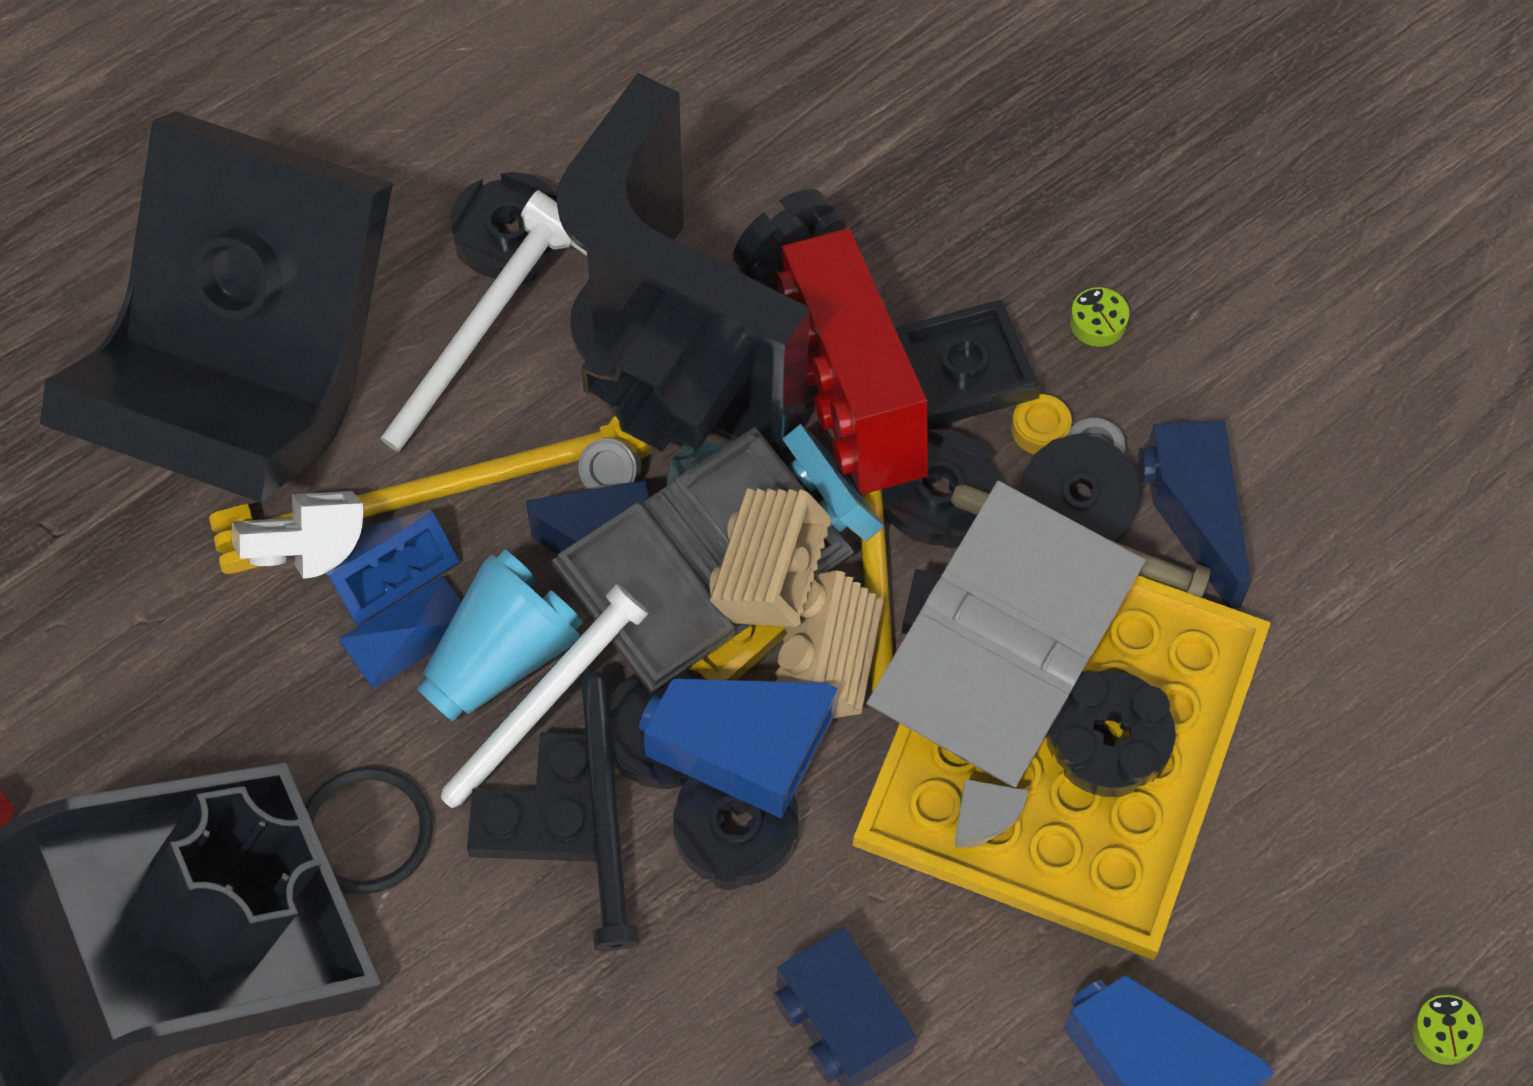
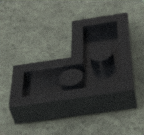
[467,732,596,862]

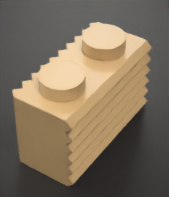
[709,488,831,627]
[775,570,884,718]

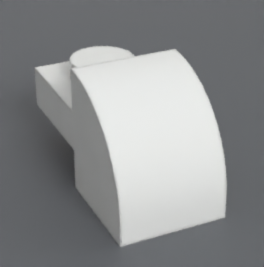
[232,491,363,579]

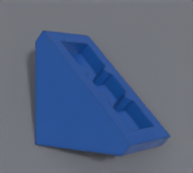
[326,510,460,626]
[339,575,461,689]

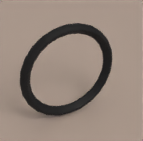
[305,767,433,894]

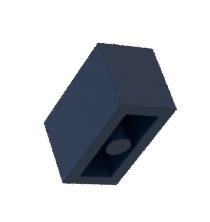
[773,927,916,1086]

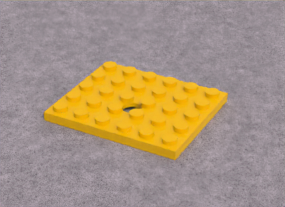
[853,575,1271,960]

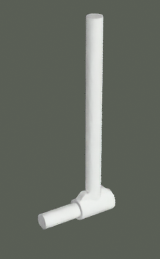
[380,190,587,452]

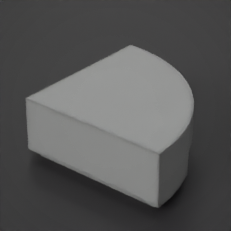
[954,779,1028,847]

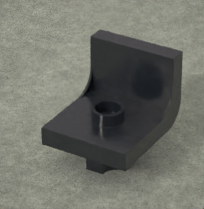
[557,73,810,461]
[40,111,393,502]
[0,763,381,1086]

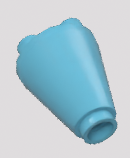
[416,549,583,722]

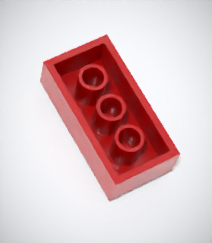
[776,228,928,495]

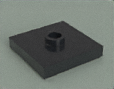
[895,299,1040,429]

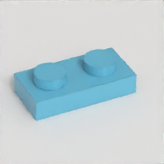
[783,424,884,542]

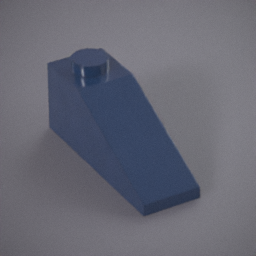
[1138,420,1251,608]

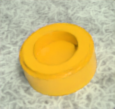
[1011,394,1072,454]

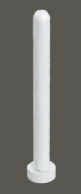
[441,584,649,808]

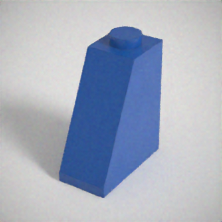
[639,679,838,819]
[1064,976,1274,1086]

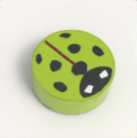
[1070,287,1129,347]
[1412,995,1483,1065]

